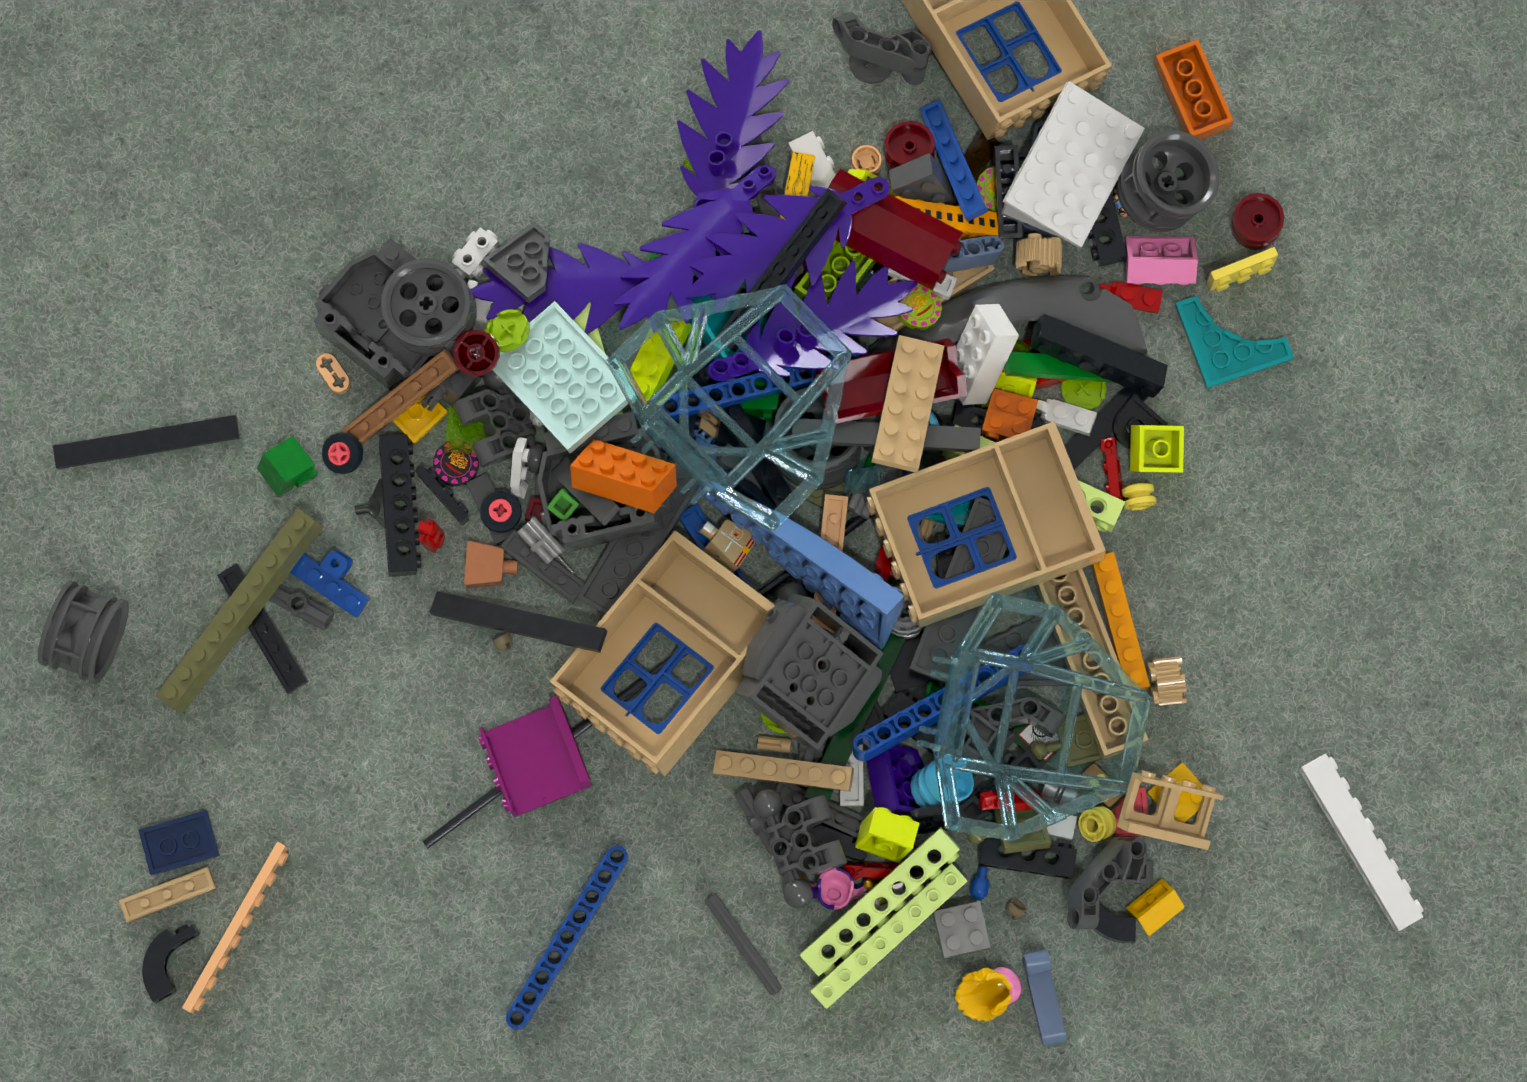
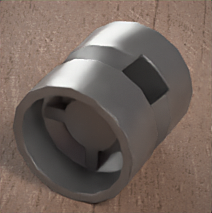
[1041,770,1081,810]

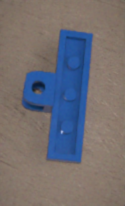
[290,550,370,618]

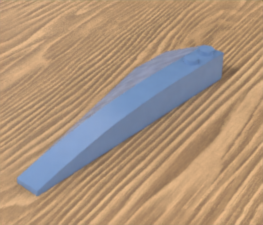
[702,480,904,650]

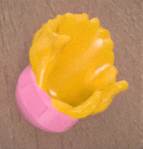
[955,967,1022,1022]

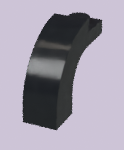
[1093,900,1136,944]
[142,924,199,1004]

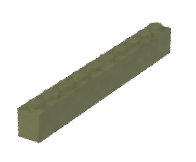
[156,508,324,714]

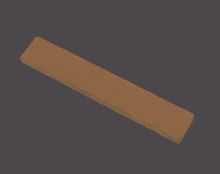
[341,349,459,445]

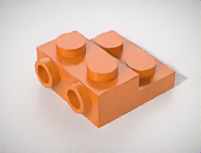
[981,388,1038,441]

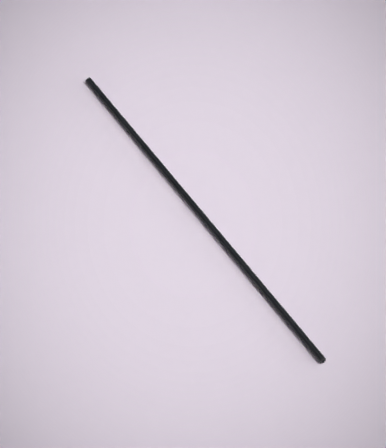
[422,514,875,848]

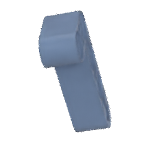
[944,235,1004,273]
[1022,949,1067,1047]

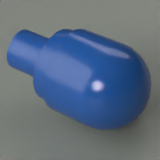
[969,867,990,900]

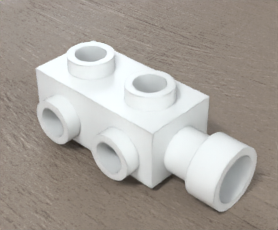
[452,227,499,280]

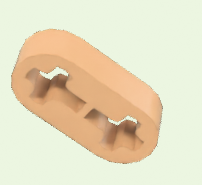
[316,353,350,394]

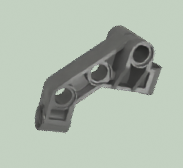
[832,13,934,85]
[954,697,1065,770]
[1067,836,1154,929]

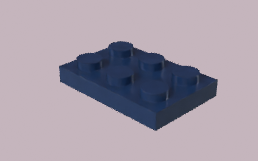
[138,810,220,876]

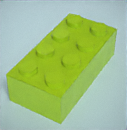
[794,240,876,307]

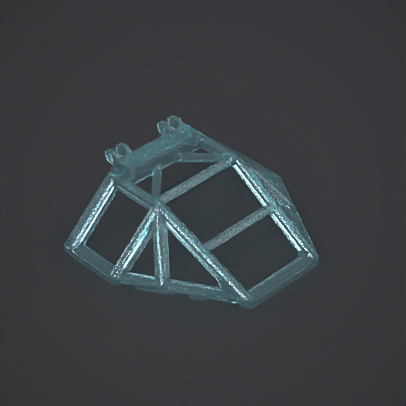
[605,284,852,531]
[916,593,1152,841]

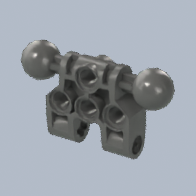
[453,370,547,473]
[753,789,847,909]

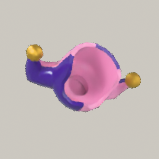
[800,868,873,910]

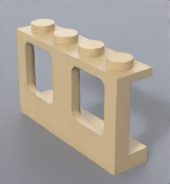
[1117,770,1224,850]

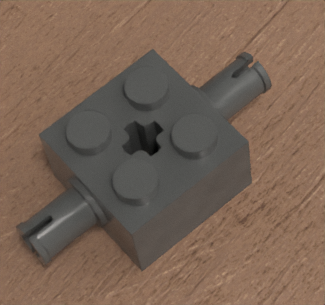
[420,351,483,411]

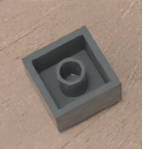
[889,153,953,203]

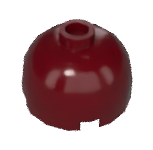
[453,330,500,376]

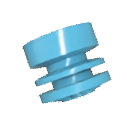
[910,754,974,811]

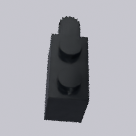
[801,824,867,862]

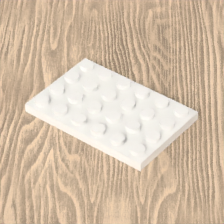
[1003,81,1145,248]

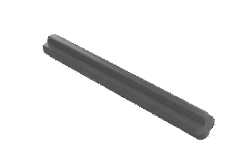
[705,894,782,995]

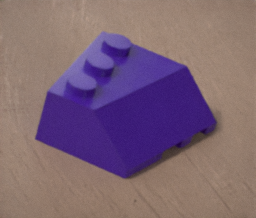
[866,745,924,816]

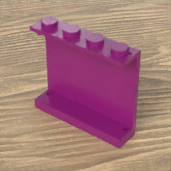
[478,696,593,818]

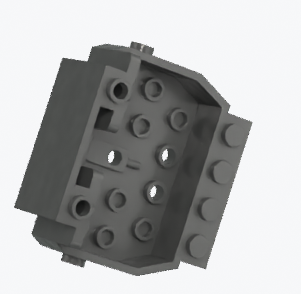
[314,238,459,390]
[537,411,675,551]
[735,593,884,750]

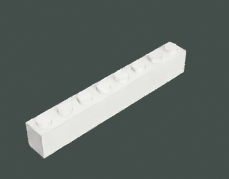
[1299,753,1424,933]

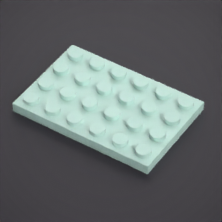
[493,301,641,453]

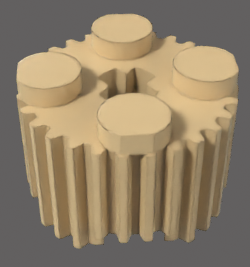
[1015,233,1062,277]
[1148,656,1187,706]

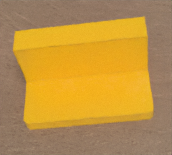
[1126,879,1185,936]

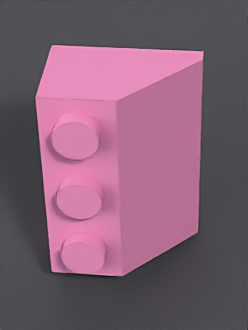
[1125,236,1198,285]

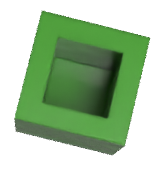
[547,486,581,521]

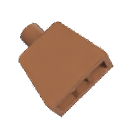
[464,541,518,588]

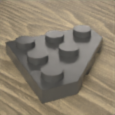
[483,222,550,303]

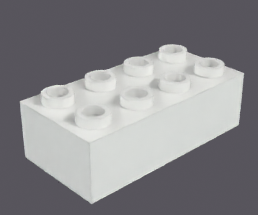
[956,304,1019,405]

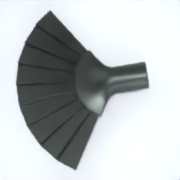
[354,478,400,529]

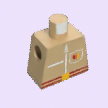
[699,520,755,573]

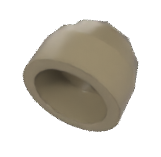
[492,632,513,651]
[1006,899,1027,920]

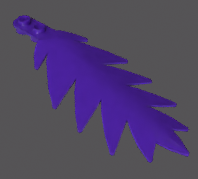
[677,30,790,231]
[614,165,776,333]
[685,177,890,313]
[470,243,696,335]
[708,261,918,381]

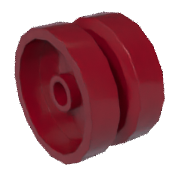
[884,121,935,170]
[1230,193,1285,250]

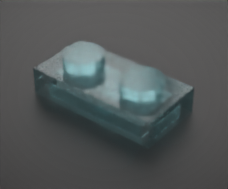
[844,465,887,495]

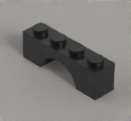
[955,750,1043,829]

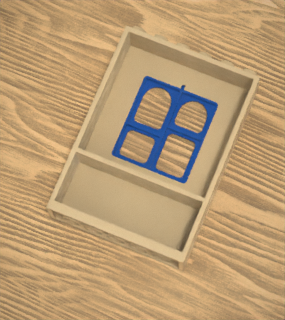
[901,0,1112,140]
[866,421,1106,628]
[550,530,775,776]

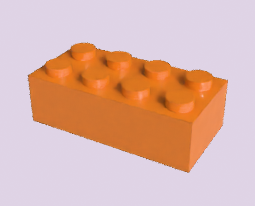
[1153,39,1234,140]
[570,439,677,513]

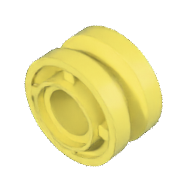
[1121,483,1157,511]
[1078,806,1116,842]

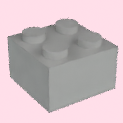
[933,901,991,960]

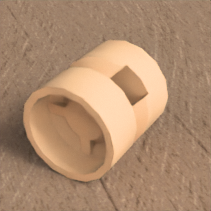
[851,145,882,177]

